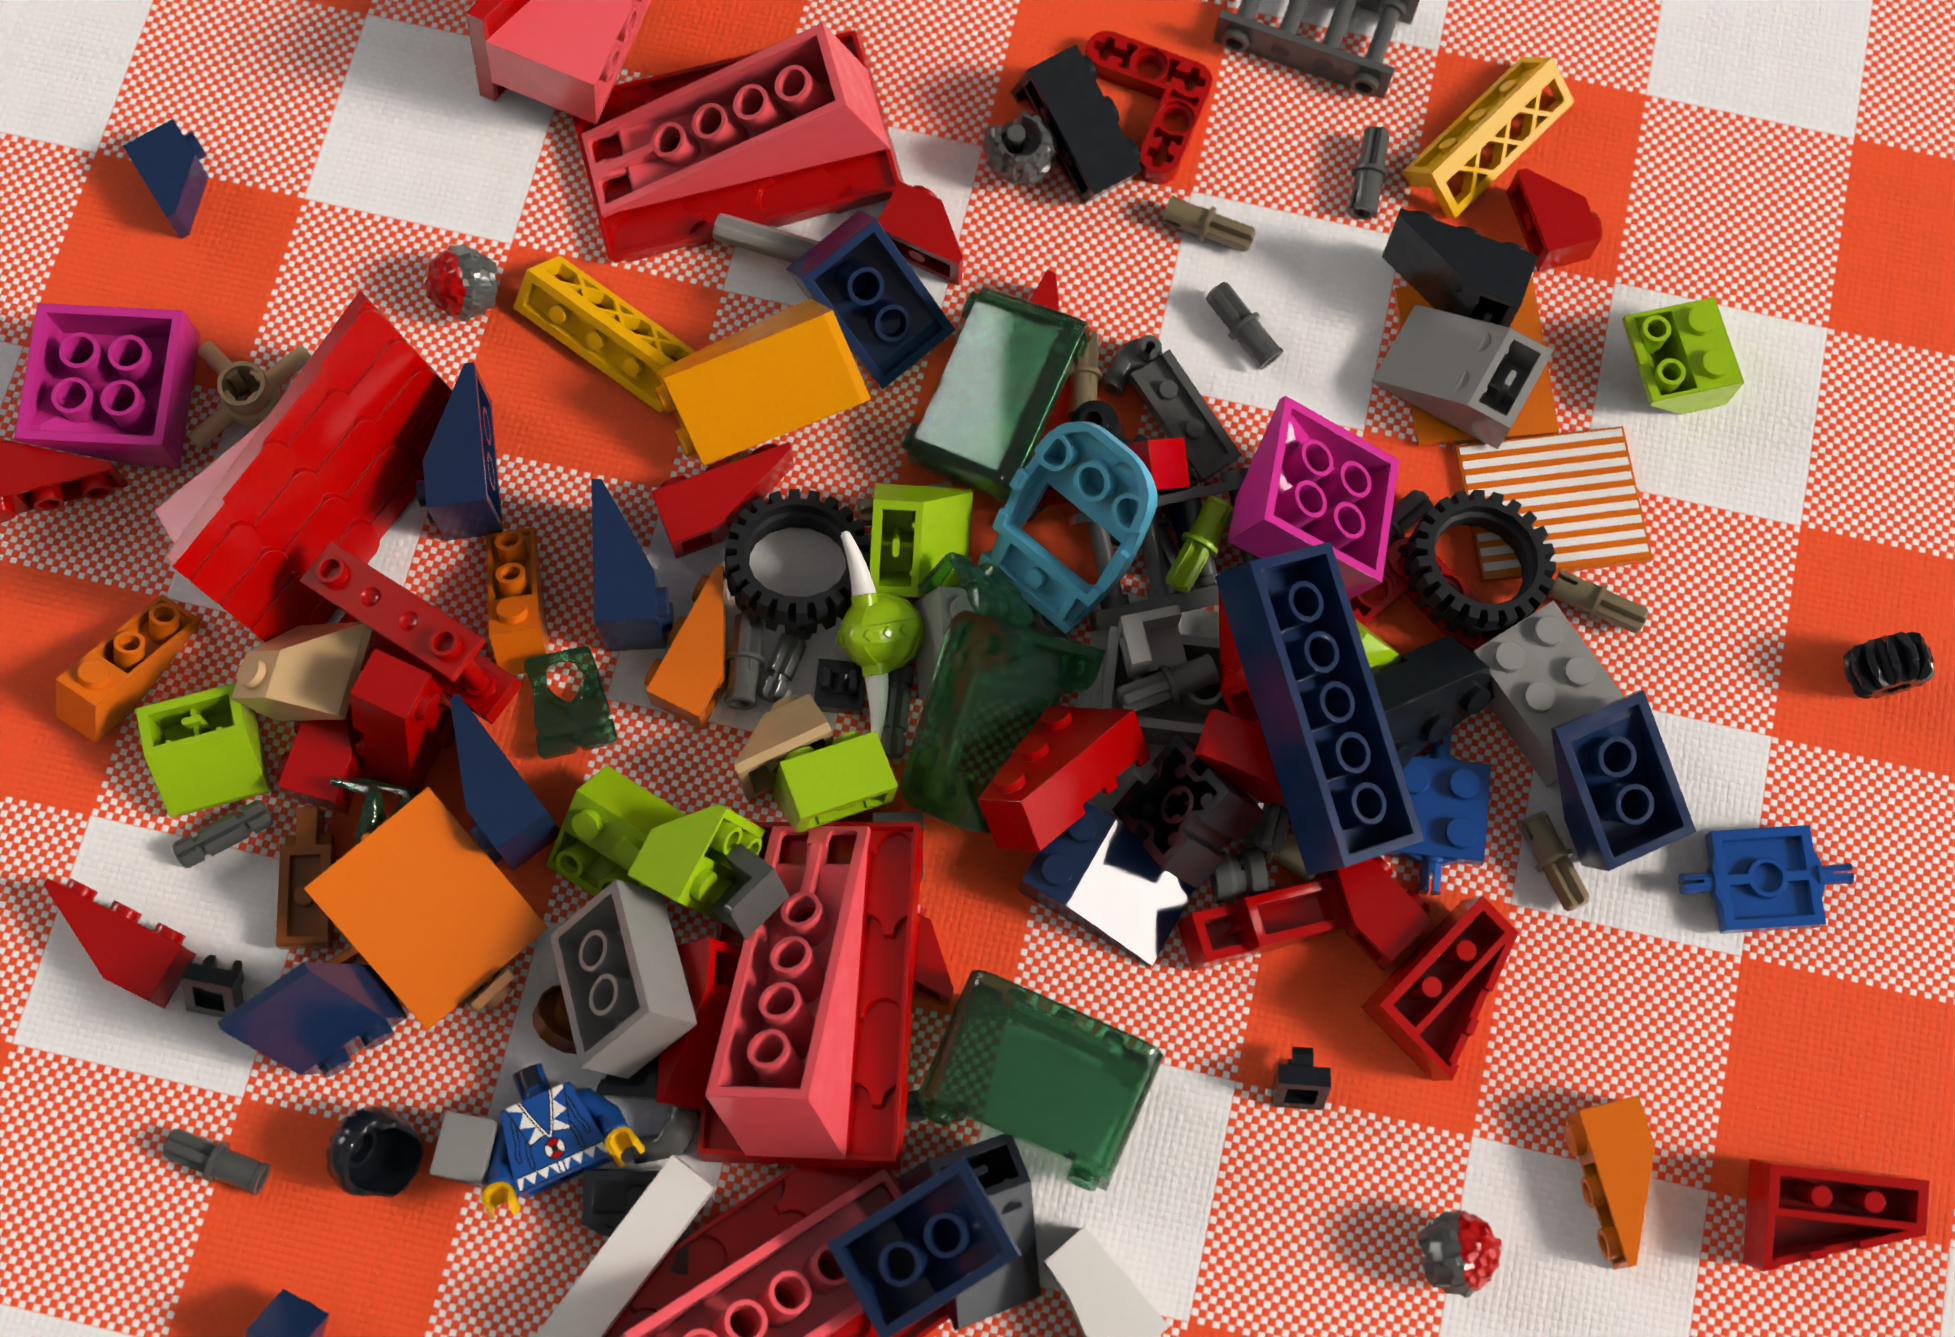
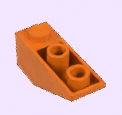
[486,527,550,675]
[644,564,727,729]
[55,594,201,743]
[1564,1095,1655,1270]

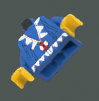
[481,1063,645,1220]

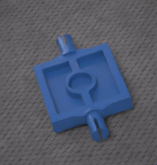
[1384,729,1491,895]
[1678,825,1854,934]

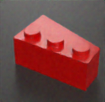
[349,648,455,801]
[978,705,1151,851]
[1361,896,1519,1081]
[1743,1158,1930,1272]

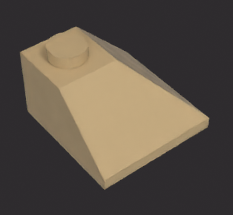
[231,622,372,721]
[734,693,834,800]

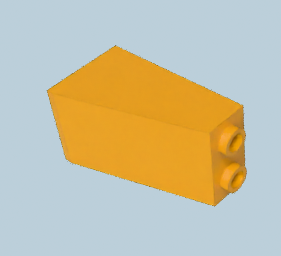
[654,298,871,466]

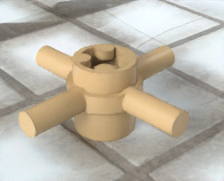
[187,341,311,450]

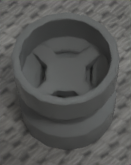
[1209,847,1268,903]

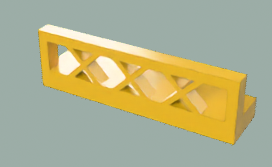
[1402,57,1574,218]
[513,255,696,413]

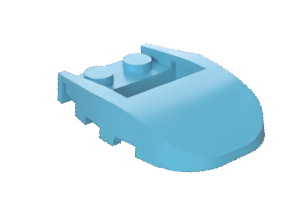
[979,421,1158,634]

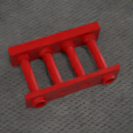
[299,541,522,724]

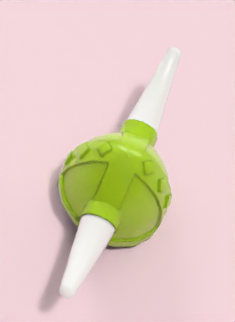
[836,531,924,739]

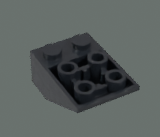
[1382,208,1538,327]
[896,1131,1041,1331]

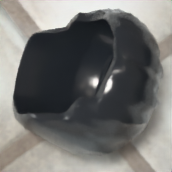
[326,1105,424,1197]

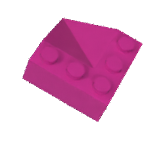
[14,303,200,467]
[1228,395,1399,600]

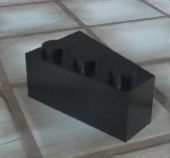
[1010,44,1142,204]
[1371,635,1494,768]

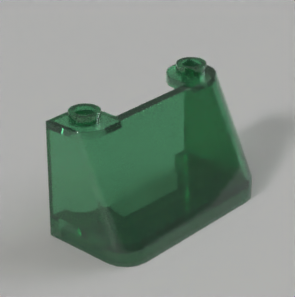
[902,286,1093,506]
[901,610,1106,834]
[915,970,1163,1191]

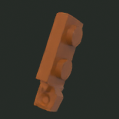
[276,807,336,950]

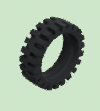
[724,489,871,635]
[1403,490,1556,638]

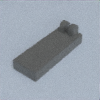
[1128,349,1242,484]

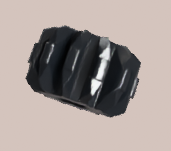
[1843,632,1935,699]

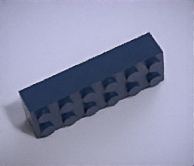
[1215,542,1425,876]

